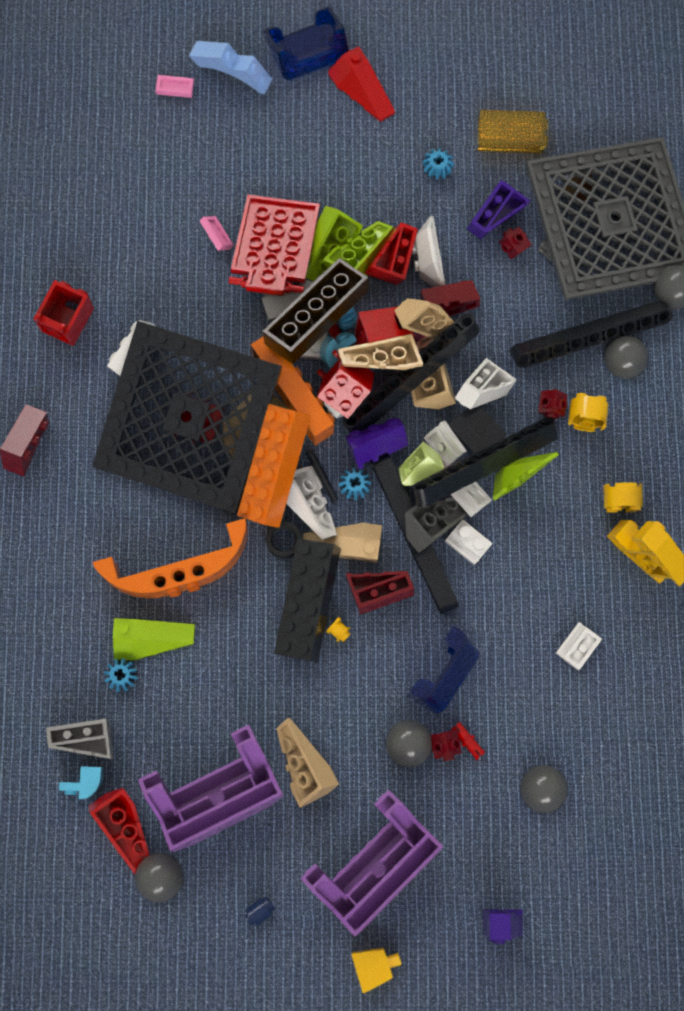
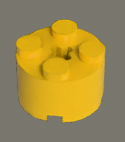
[568,393,608,432]
[603,483,643,513]

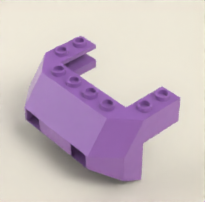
[138,725,284,852]
[300,790,444,937]

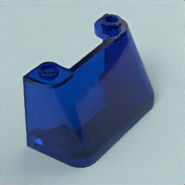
[263,6,349,80]
[407,625,479,713]

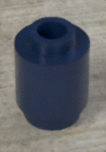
[245,896,275,926]

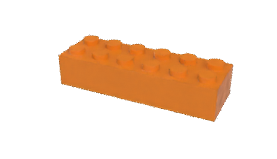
[250,337,335,446]
[237,404,311,528]

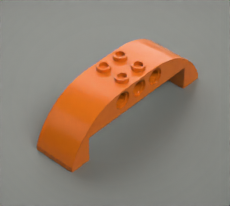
[93,518,248,599]

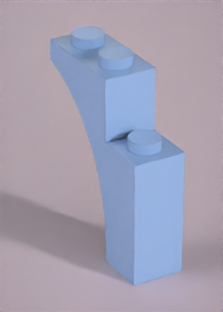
[189,41,272,94]

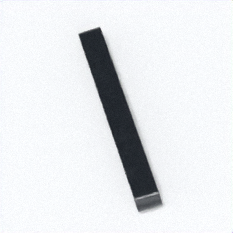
[510,301,673,368]
[343,314,480,433]
[412,418,558,507]
[370,454,459,614]

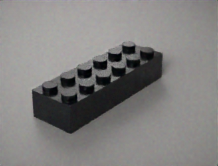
[274,539,341,663]

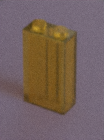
[478,110,548,154]

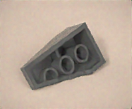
[405,497,468,553]

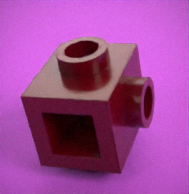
[499,227,532,259]
[538,389,568,420]
[430,730,462,762]

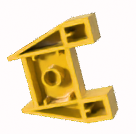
[606,520,684,587]

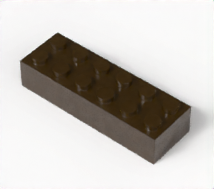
[262,258,369,364]

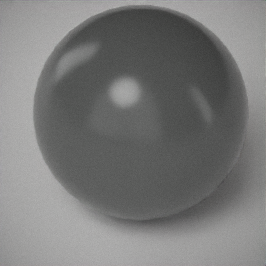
[654,265,684,310]
[604,335,649,379]
[385,720,432,768]
[520,765,568,813]
[135,853,184,903]

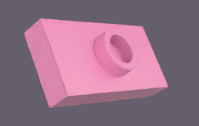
[156,75,194,98]
[200,216,234,251]

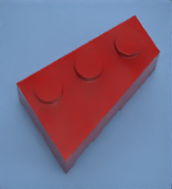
[364,222,418,285]

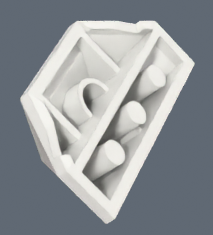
[412,216,445,287]

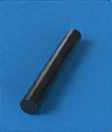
[305,449,339,502]

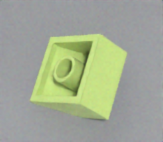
[398,441,445,486]

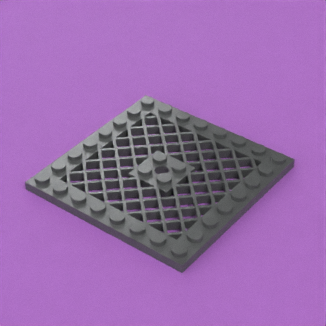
[525,137,684,301]

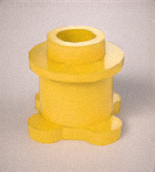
[326,617,351,642]

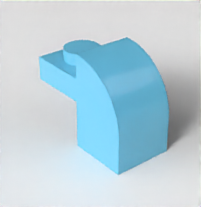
[320,332,357,371]
[59,767,104,799]

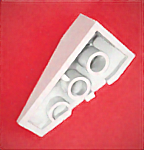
[286,466,337,540]

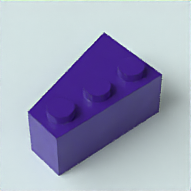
[466,179,531,240]
[345,418,409,470]
[483,909,523,944]

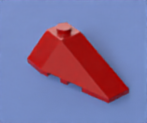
[328,46,395,122]
[88,788,150,874]

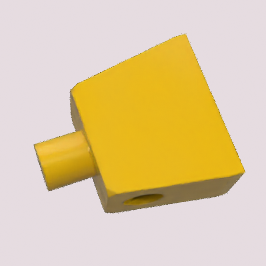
[351,948,402,993]

